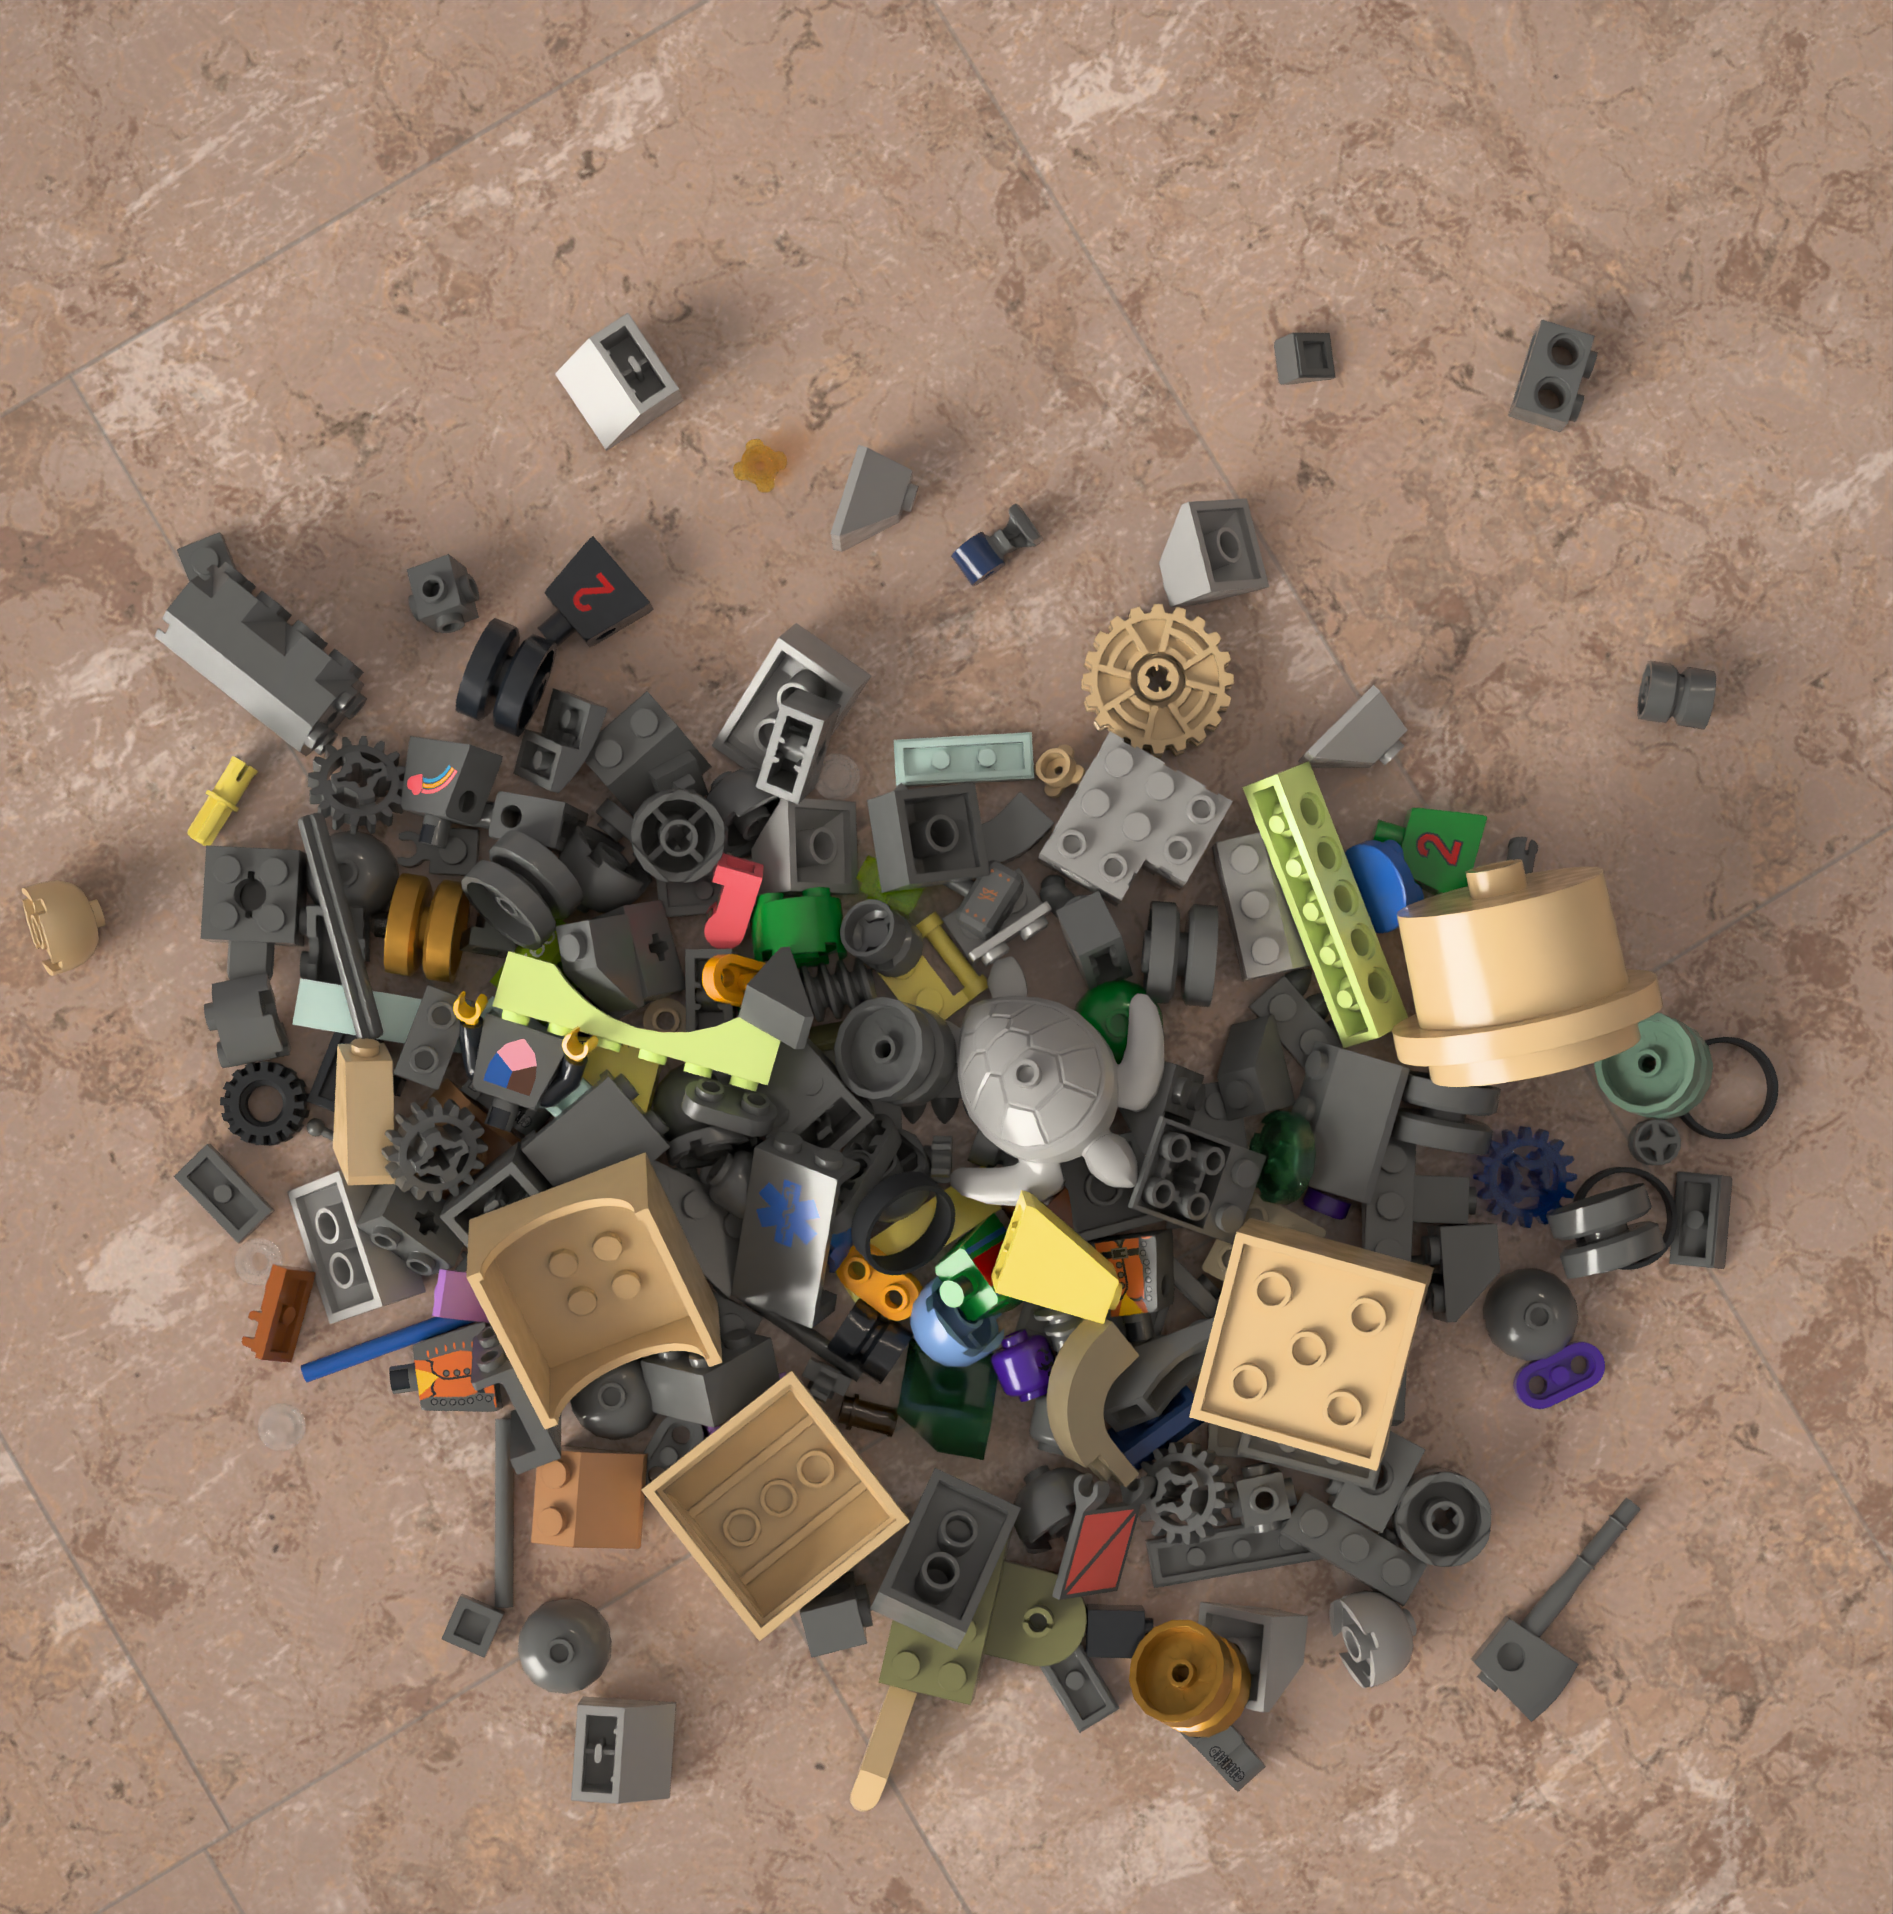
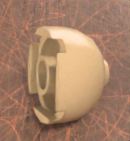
[22,880,105,976]

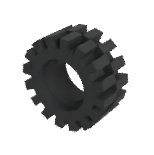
[220,1061,310,1146]

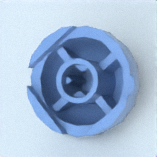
[910,1276,1004,1367]

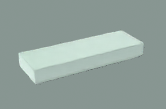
[894,732,1034,787]

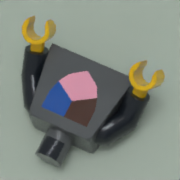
[453,991,598,1133]

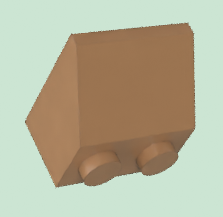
[531,1445,648,1549]

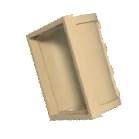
[641,1370,910,1641]

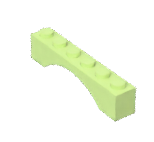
[492,951,781,1092]

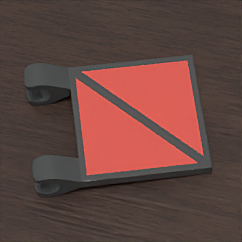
[1052,1468,1156,1600]

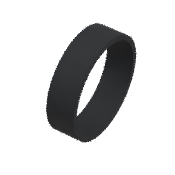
[1679,1037,1778,1139]
[1573,1167,1678,1270]
[851,1171,955,1275]

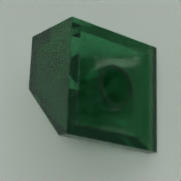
[897,1338,998,1460]

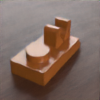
[242,1264,316,1363]

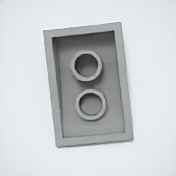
[712,623,871,769]

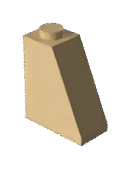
[333,1038,396,1185]

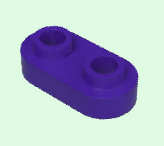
[1513,1341,1605,1409]

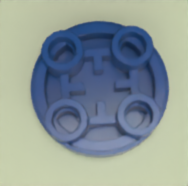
[1345,840,1424,933]

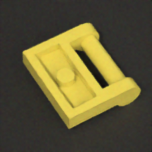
[877,911,988,1020]

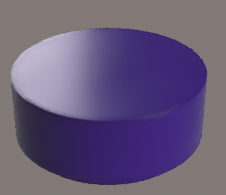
[1302,1186,1352,1220]

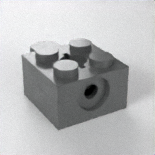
[200,845,308,981]

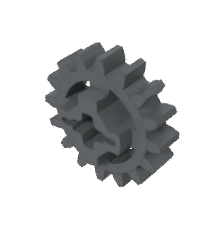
[308,736,406,835]
[382,1097,488,1202]
[1136,1442,1235,1545]

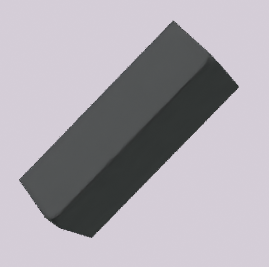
[1669,1171,1732,1269]

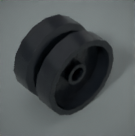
[455,618,557,737]

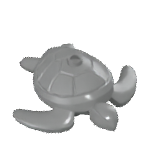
[946,957,1165,1206]

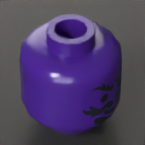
[991,1329,1055,1402]

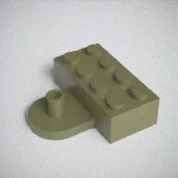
[878,1496,1088,1705]

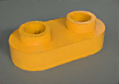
[702,954,766,1008]
[837,1244,923,1321]

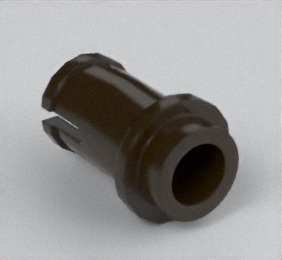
[838,1393,899,1437]

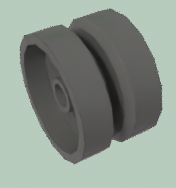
[461,830,583,950]
[1141,901,1218,1007]
[834,997,956,1108]
[1390,1070,1501,1155]
[1546,1183,1666,1279]

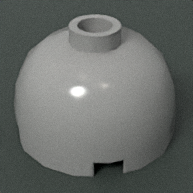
[1329,1590,1417,1688]

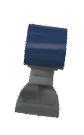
[951,503,1043,586]

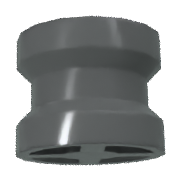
[1628,1119,1681,1165]

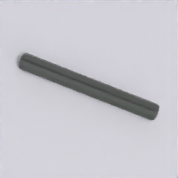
[298,813,383,1039]

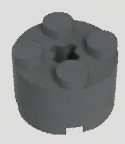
[1391,1467,1492,1567]

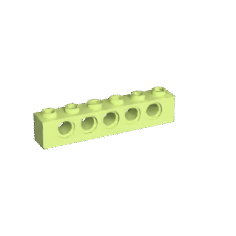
[1242,761,1408,1048]

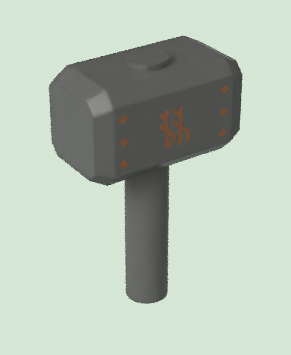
[942,860,1024,941]

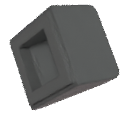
[1274,333,1336,385]

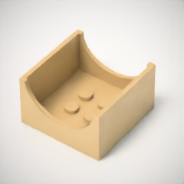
[466,1152,722,1429]
[1189,1218,1434,1471]

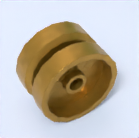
[384,872,470,984]
[1129,1620,1251,1737]

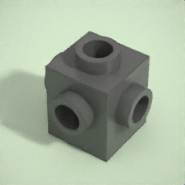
[407,554,479,633]
[1226,1462,1297,1533]

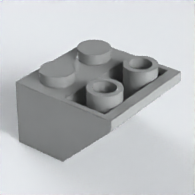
[555,313,683,451]
[571,1696,676,1804]

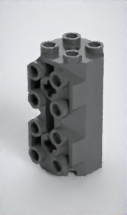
[154,562,367,756]

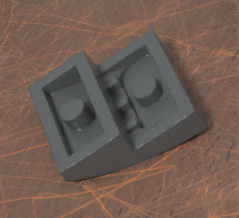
[513,688,608,793]

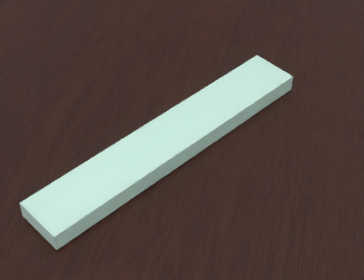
[292,978,578,1053]

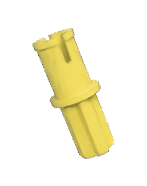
[187,756,258,846]

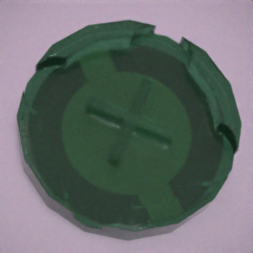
[1249,1110,1316,1205]

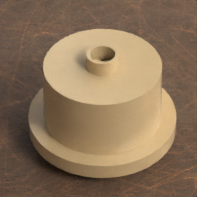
[1392,859,1663,1087]

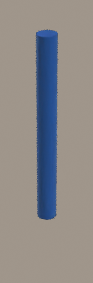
[301,1317,476,1383]

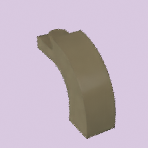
[1047,1319,1140,1487]

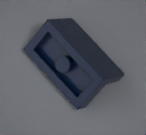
[1107,1385,1204,1470]

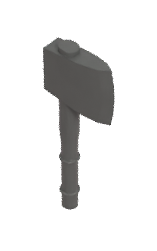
[1471,1498,1641,1722]

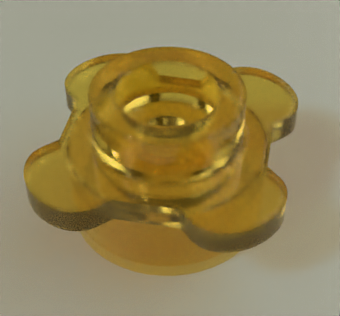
[733,439,787,493]

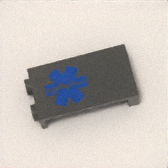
[731,1131,860,1329]

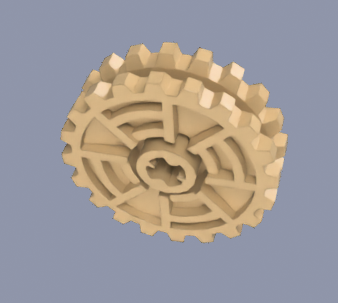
[1081,604,1234,759]

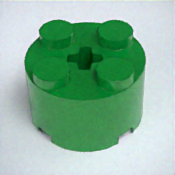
[750,887,848,969]

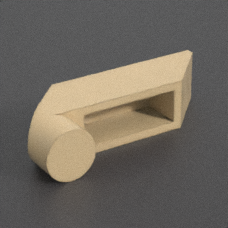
[850,1686,917,1812]

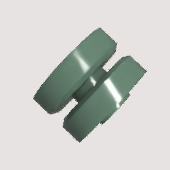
[1594,1013,1713,1120]

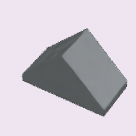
[738,947,814,1049]

